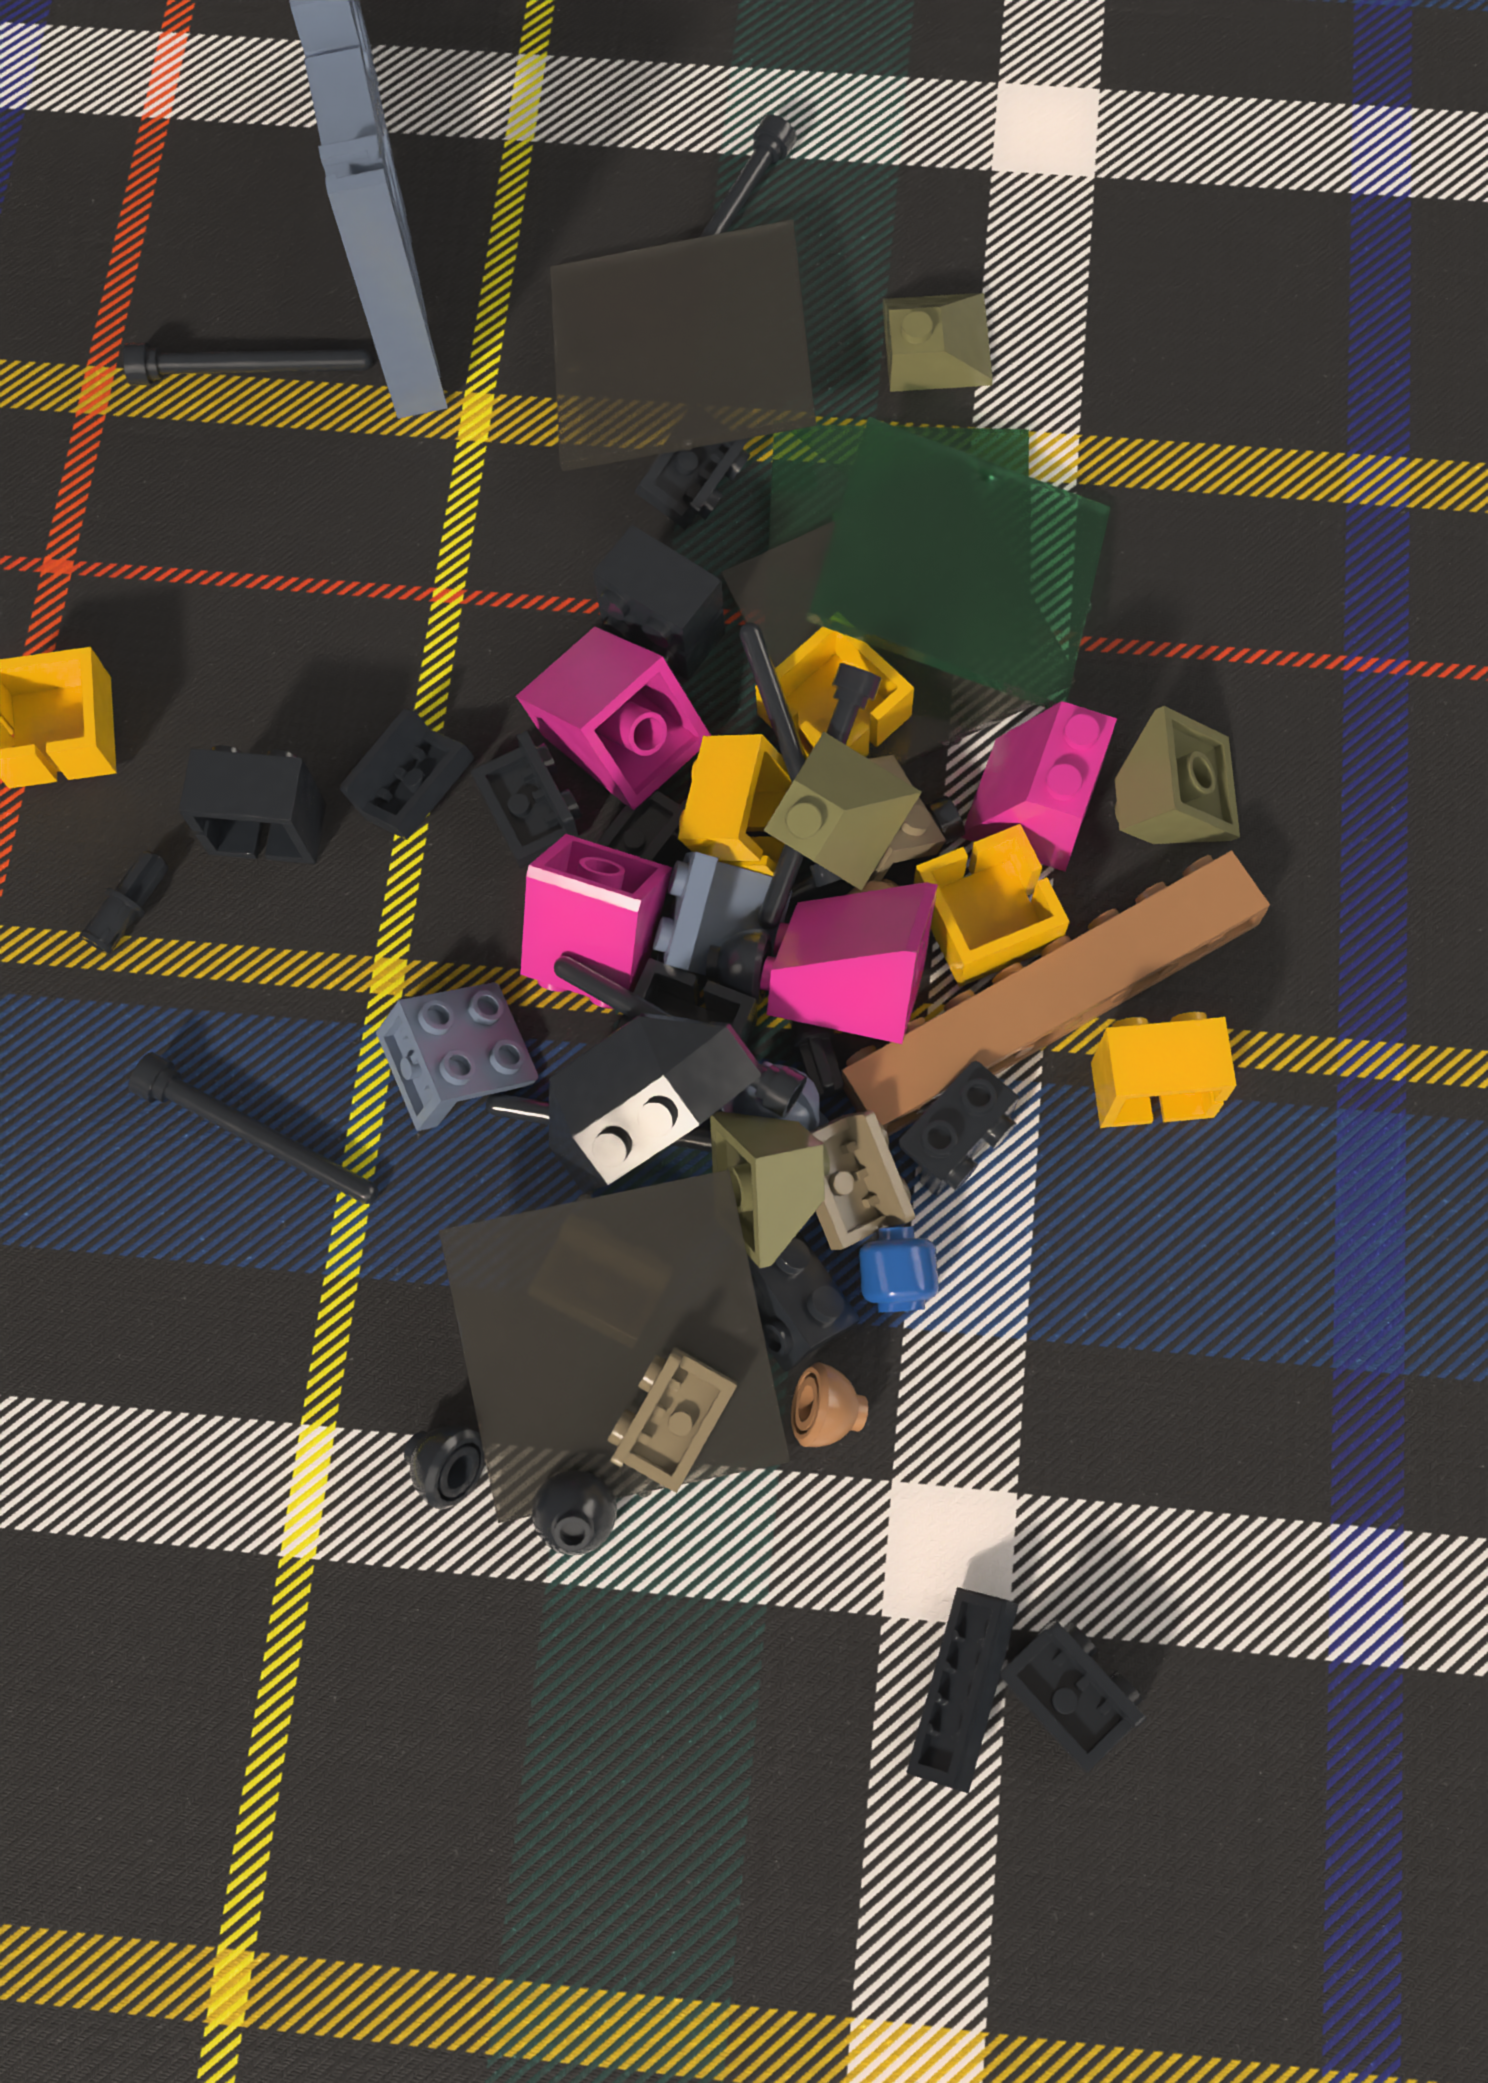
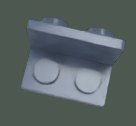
[376,982,538,1131]

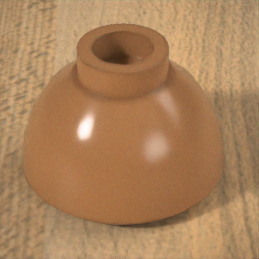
[791,1362,868,1447]

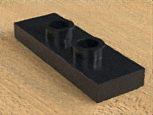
[906,1587,1019,1794]

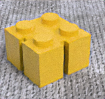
[755,615,914,758]
[0,647,116,789]
[678,734,792,876]
[914,824,1070,987]
[1091,1012,1237,1128]

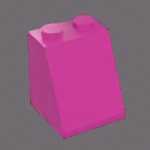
[516,627,711,810]
[961,701,1117,872]
[520,834,672,1009]
[760,882,938,1044]

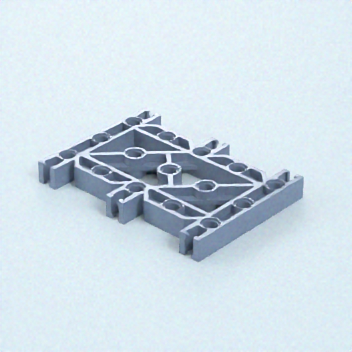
[289,0,447,419]

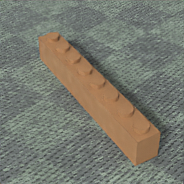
[842,850,1270,1136]

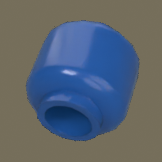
[859,1227,939,1312]

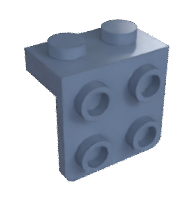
[653,852,792,976]

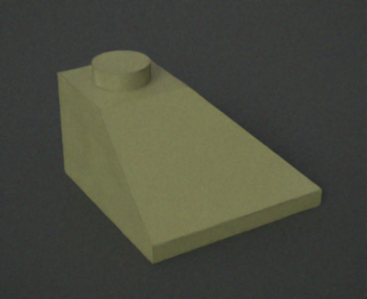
[883,293,993,392]
[1115,706,1240,844]
[763,732,922,891]
[710,1111,830,1268]

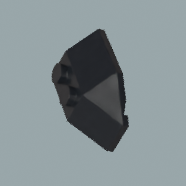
[549,1013,765,1193]

